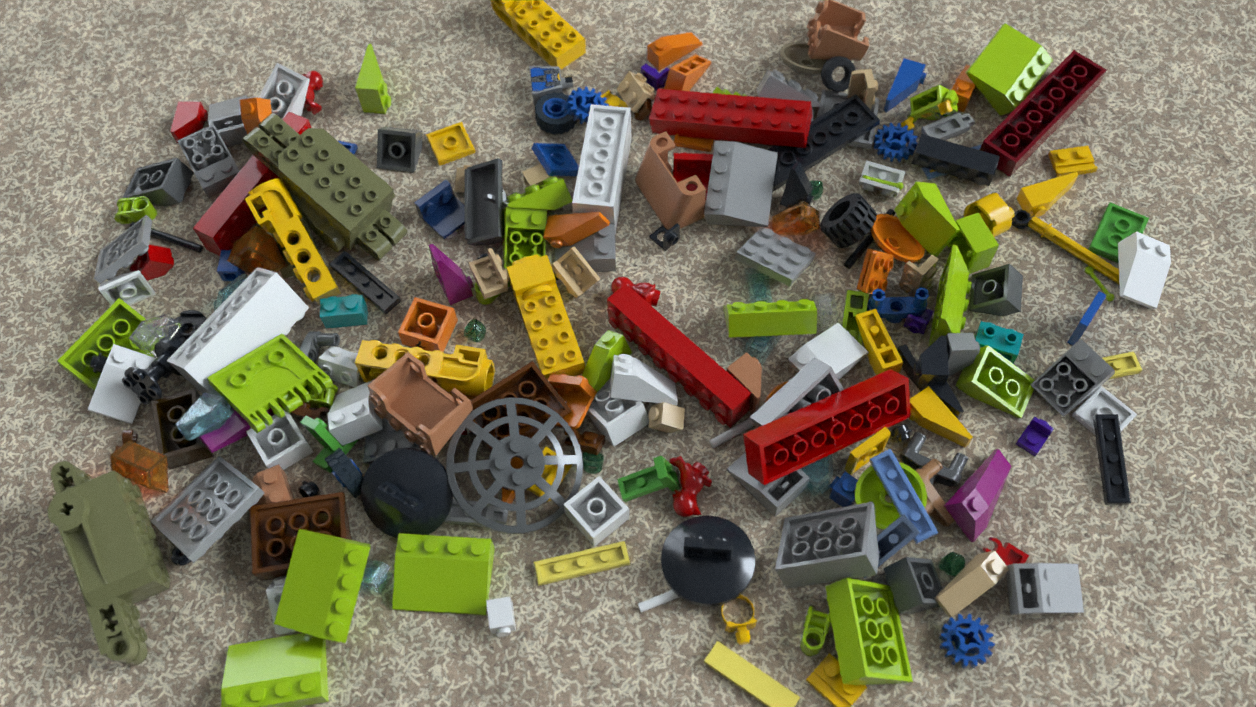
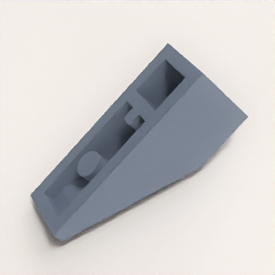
[864,514,920,579]

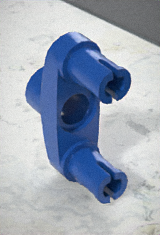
[867,287,929,323]

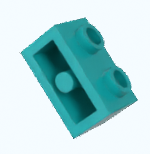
[320,294,368,329]
[975,321,1024,364]

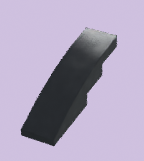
[897,344,964,420]

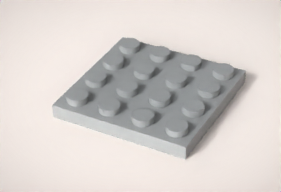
[151,456,265,563]

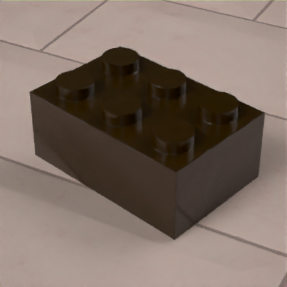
[151,389,214,470]

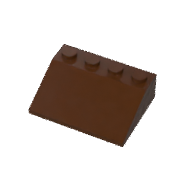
[470,361,572,453]
[250,492,352,581]

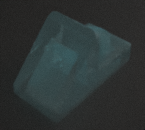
[745,268,772,303]
[361,560,392,594]

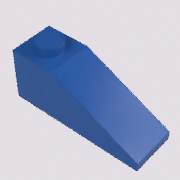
[883,58,927,112]

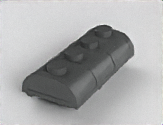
[465,158,503,246]

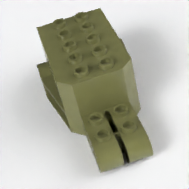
[242,113,408,261]
[47,461,170,666]

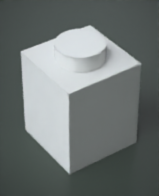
[486,596,516,637]

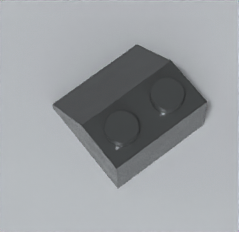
[377,126,423,172]
[969,264,1023,316]
[884,557,943,614]

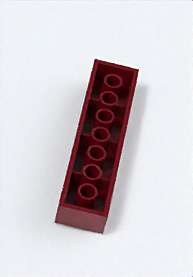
[980,50,1107,177]

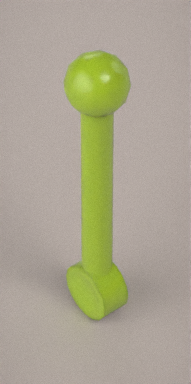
[862,175,904,190]
[1085,266,1115,302]

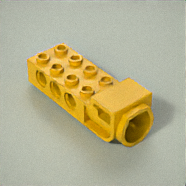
[490,0,586,70]
[245,178,341,305]
[506,254,585,380]
[355,340,495,399]

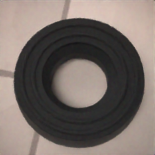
[821,56,856,92]

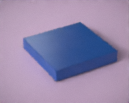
[531,143,579,176]
[1067,291,1106,346]

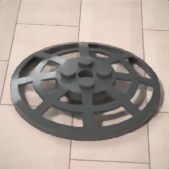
[446,398,583,534]

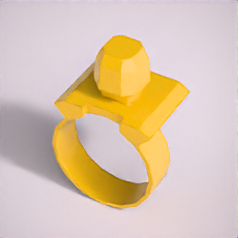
[721,595,757,645]

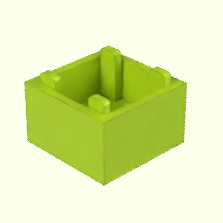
[947,213,999,274]

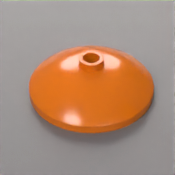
[870,214,925,263]

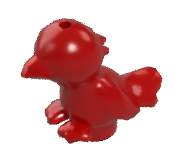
[301,70,323,115]
[611,276,661,307]
[669,456,712,517]

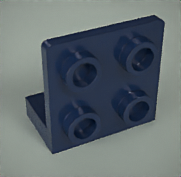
[414,180,465,239]

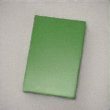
[1088,202,1149,263]

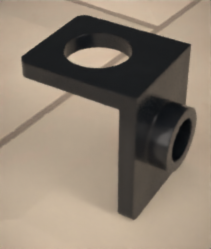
[650,223,680,251]

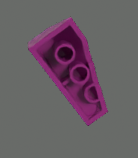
[429,244,474,305]
[199,403,284,453]
[944,449,1012,542]

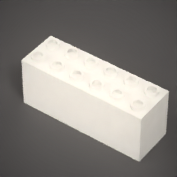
[572,104,632,234]
[167,267,309,403]

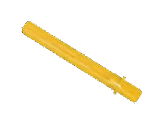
[1028,216,1120,285]

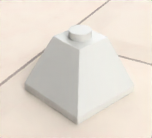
[98,270,156,306]

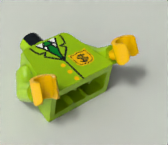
[900,84,958,131]

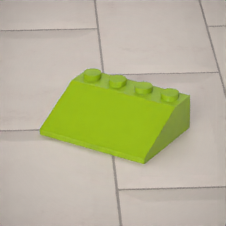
[966,23,1053,116]
[928,245,972,347]
[57,298,167,391]
[723,299,817,338]
[274,529,370,643]
[392,533,495,615]
[825,578,913,685]
[221,633,329,707]

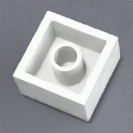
[246,410,313,470]
[563,476,629,547]

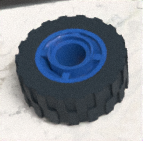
[535,92,577,135]
[325,448,364,498]

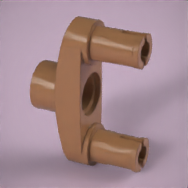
[915,458,955,527]

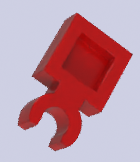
[982,537,1029,566]

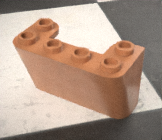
[807,0,869,61]
[635,131,706,230]
[368,352,473,457]

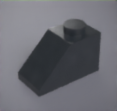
[780,162,814,213]
[913,335,949,385]

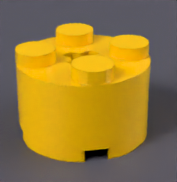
[963,193,1015,238]

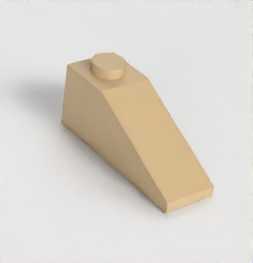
[935,550,1009,618]

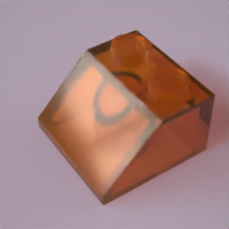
[227,226,285,274]
[110,441,169,493]

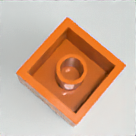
[398,297,458,352]

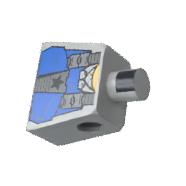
[529,66,574,106]

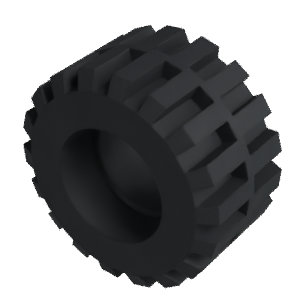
[820,193,877,248]

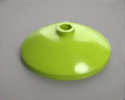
[855,462,927,530]

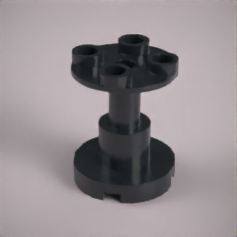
[122,337,183,405]

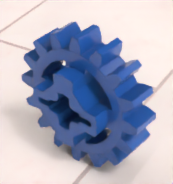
[566,86,609,125]
[873,123,918,162]
[939,614,995,669]

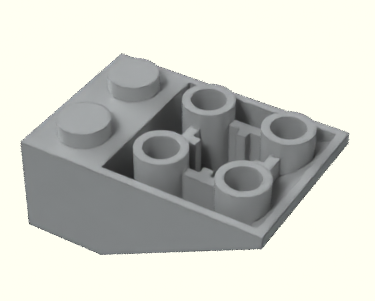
[756,69,820,107]
[208,95,248,147]
[177,124,239,198]
[1031,339,1115,417]
[727,453,810,517]
[1006,563,1084,615]

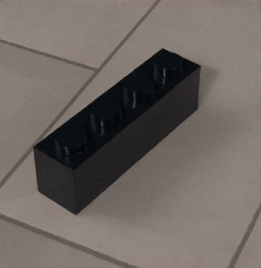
[911,134,1000,186]

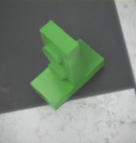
[300,416,359,473]
[617,455,681,502]

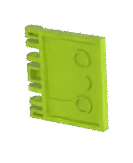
[207,333,333,433]

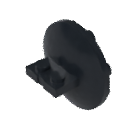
[361,448,453,538]
[661,515,755,607]

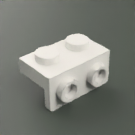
[859,161,905,197]
[318,346,360,387]

